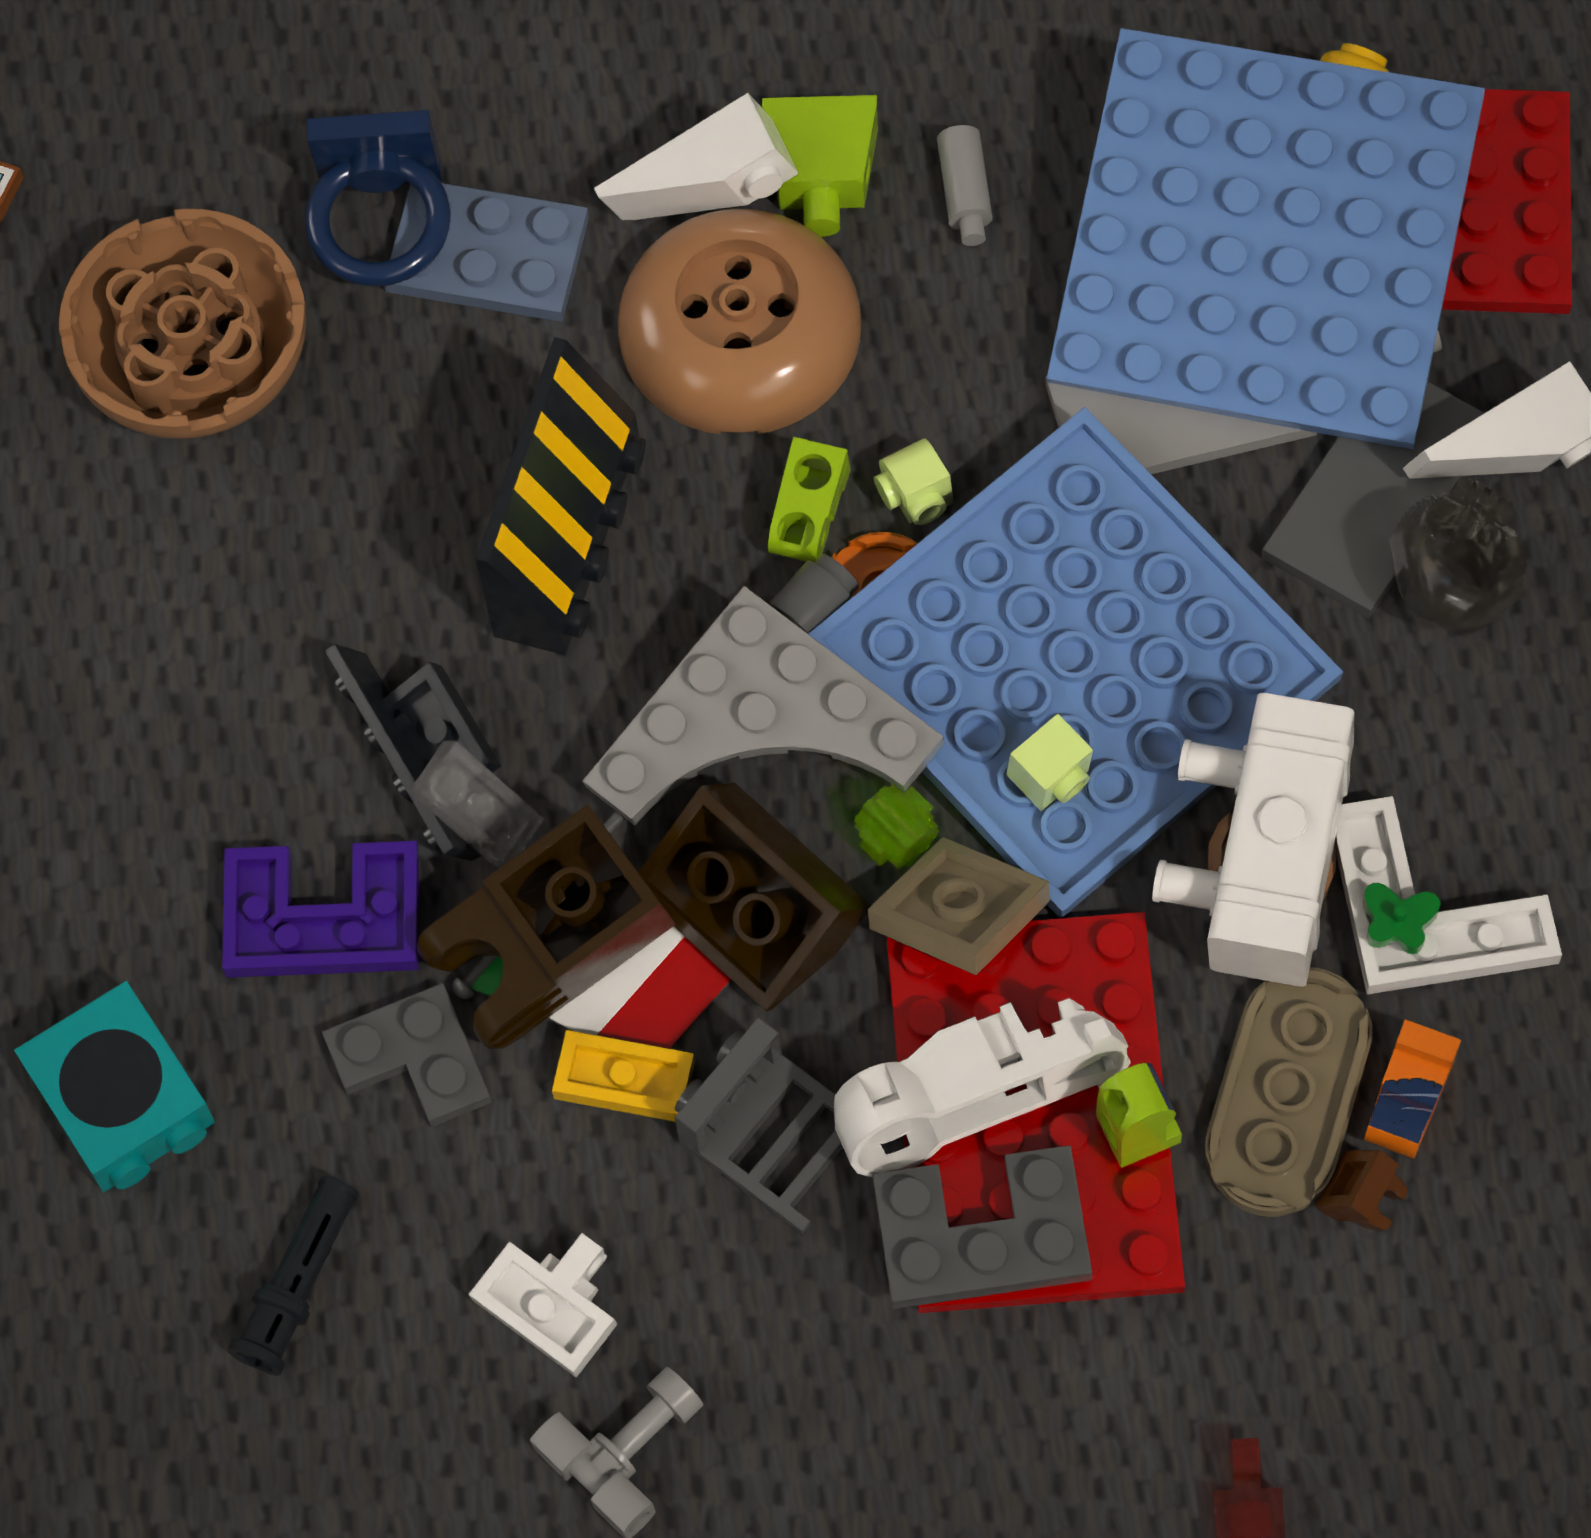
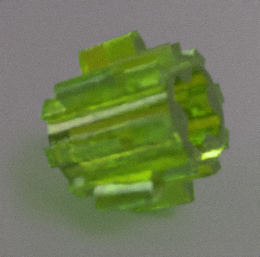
[854,784,939,869]

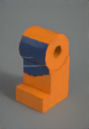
[1364,1019,1461,1159]

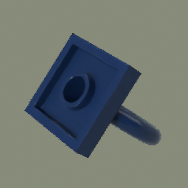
[305,110,451,286]

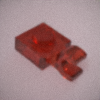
[1212,1438,1286,1538]

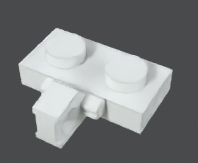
[469,1233,617,1378]

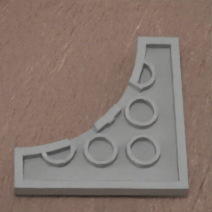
[583,586,945,825]

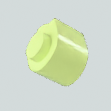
[874,438,953,525]

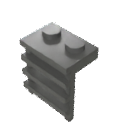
[675,1018,843,1235]

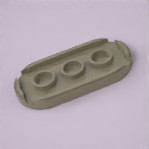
[1204,967,1372,1217]

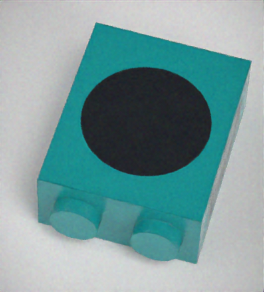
[14,980,215,1193]

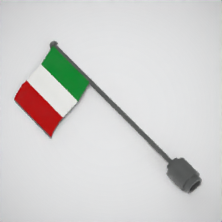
[453,554,859,1049]

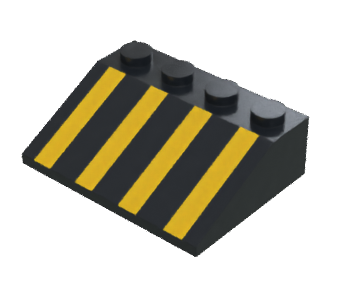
[476,337,646,655]

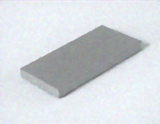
[1046,376,1317,474]

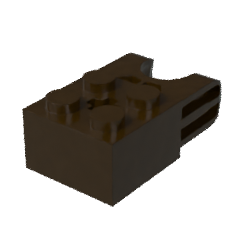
[417,804,676,1049]

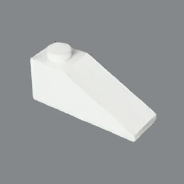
[594,93,799,220]
[1403,362,1591,479]

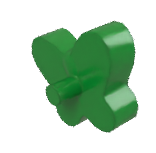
[1363,883,1441,955]

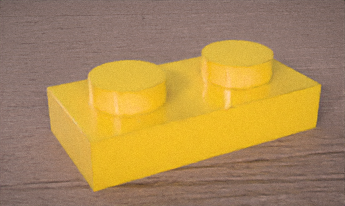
[552,1030,695,1122]

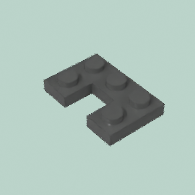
[873,1145,1092,1309]

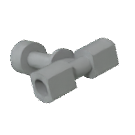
[530,1367,703,1538]

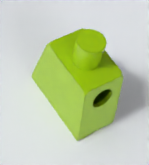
[762,95,878,237]

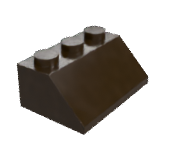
[638,782,871,1011]

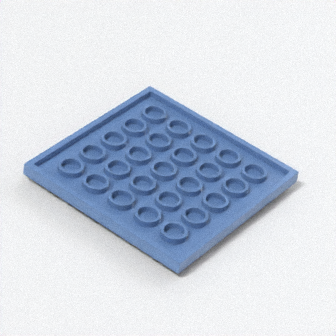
[1047,28,1485,450]
[808,407,1343,918]

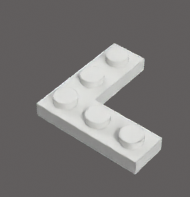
[1334,796,1562,995]

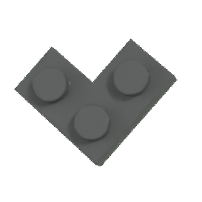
[322,983,492,1127]

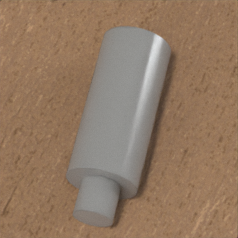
[937,125,993,246]

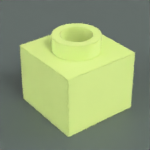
[1006,714,1093,811]

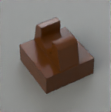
[1315,1149,1408,1230]

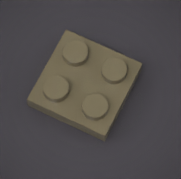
[868,837,1050,975]

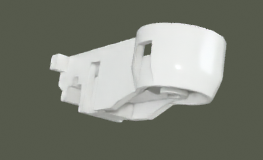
[834,998,1131,1177]

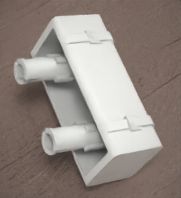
[1152,693,1354,987]

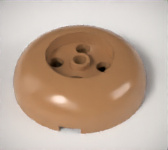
[618,208,861,435]
[59,209,306,439]

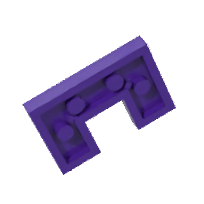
[222,841,419,978]

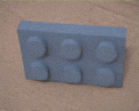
[385,183,589,322]

